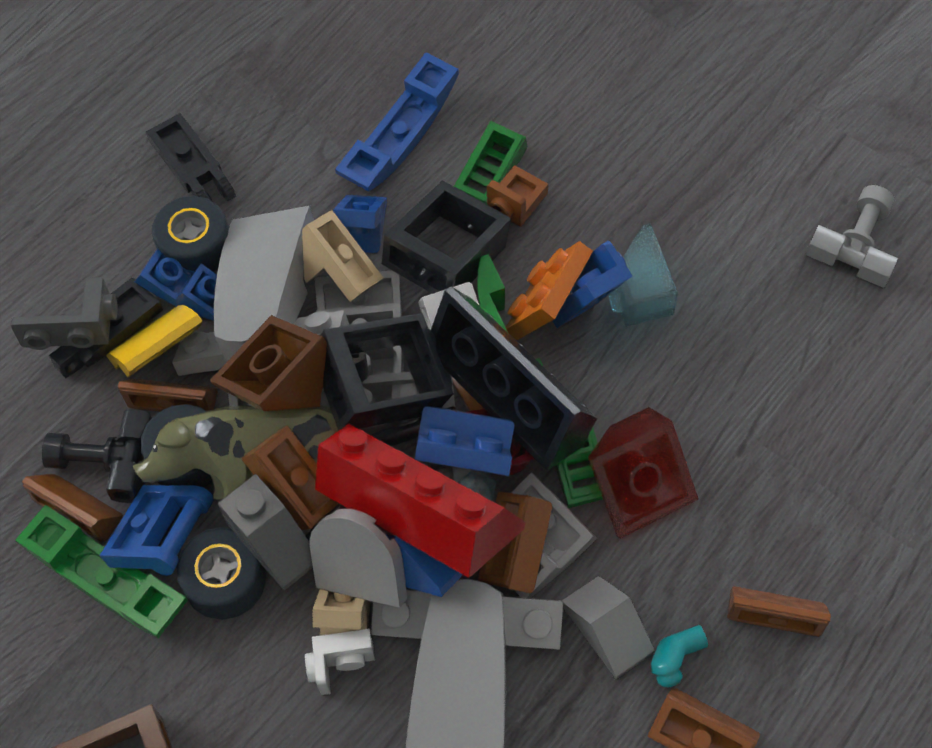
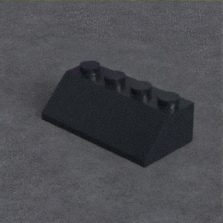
[431,286,597,471]

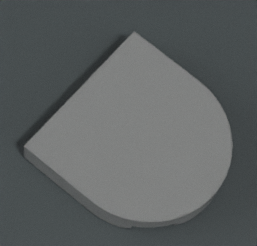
[309,509,407,608]

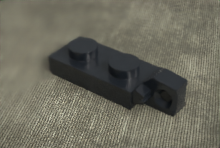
[49,278,163,378]

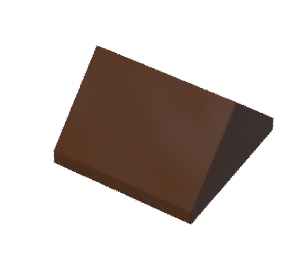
[210,315,327,411]

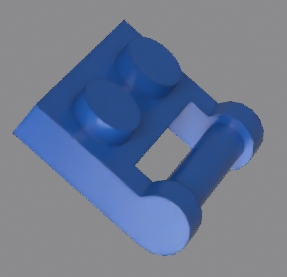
[100,485,214,575]

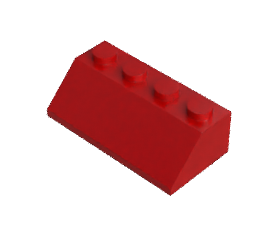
[315,424,526,578]

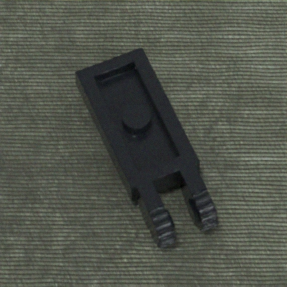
[146,113,236,202]

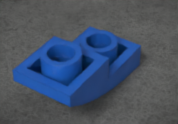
[134,248,217,321]

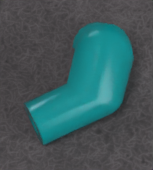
[651,625,708,688]

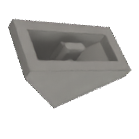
[562,576,655,679]

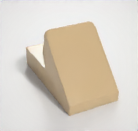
[302,210,384,302]
[313,589,371,636]

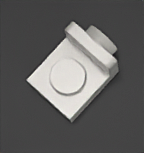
[305,629,375,695]

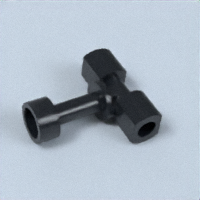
[42,409,152,503]

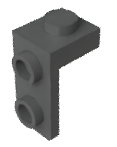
[11,277,118,350]

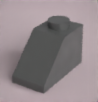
[218,474,313,591]

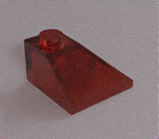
[588,407,699,539]

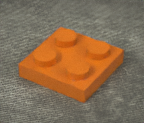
[506,241,593,340]

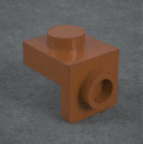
[487,165,549,227]

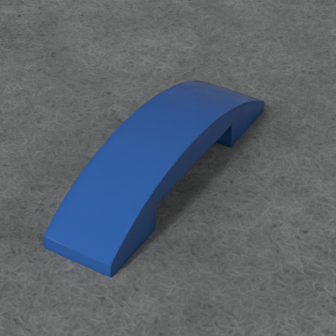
[335,52,459,192]

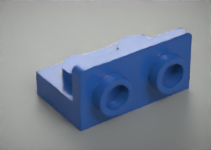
[552,241,633,328]
[415,406,514,476]

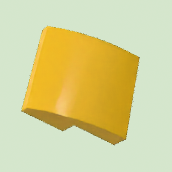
[106,305,203,377]

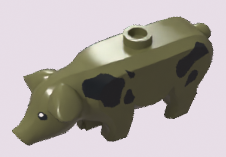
[133,405,338,499]

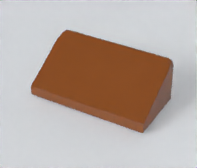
[118,379,218,412]
[242,426,339,531]
[22,474,123,542]
[478,491,552,594]
[727,586,831,637]
[647,687,760,748]

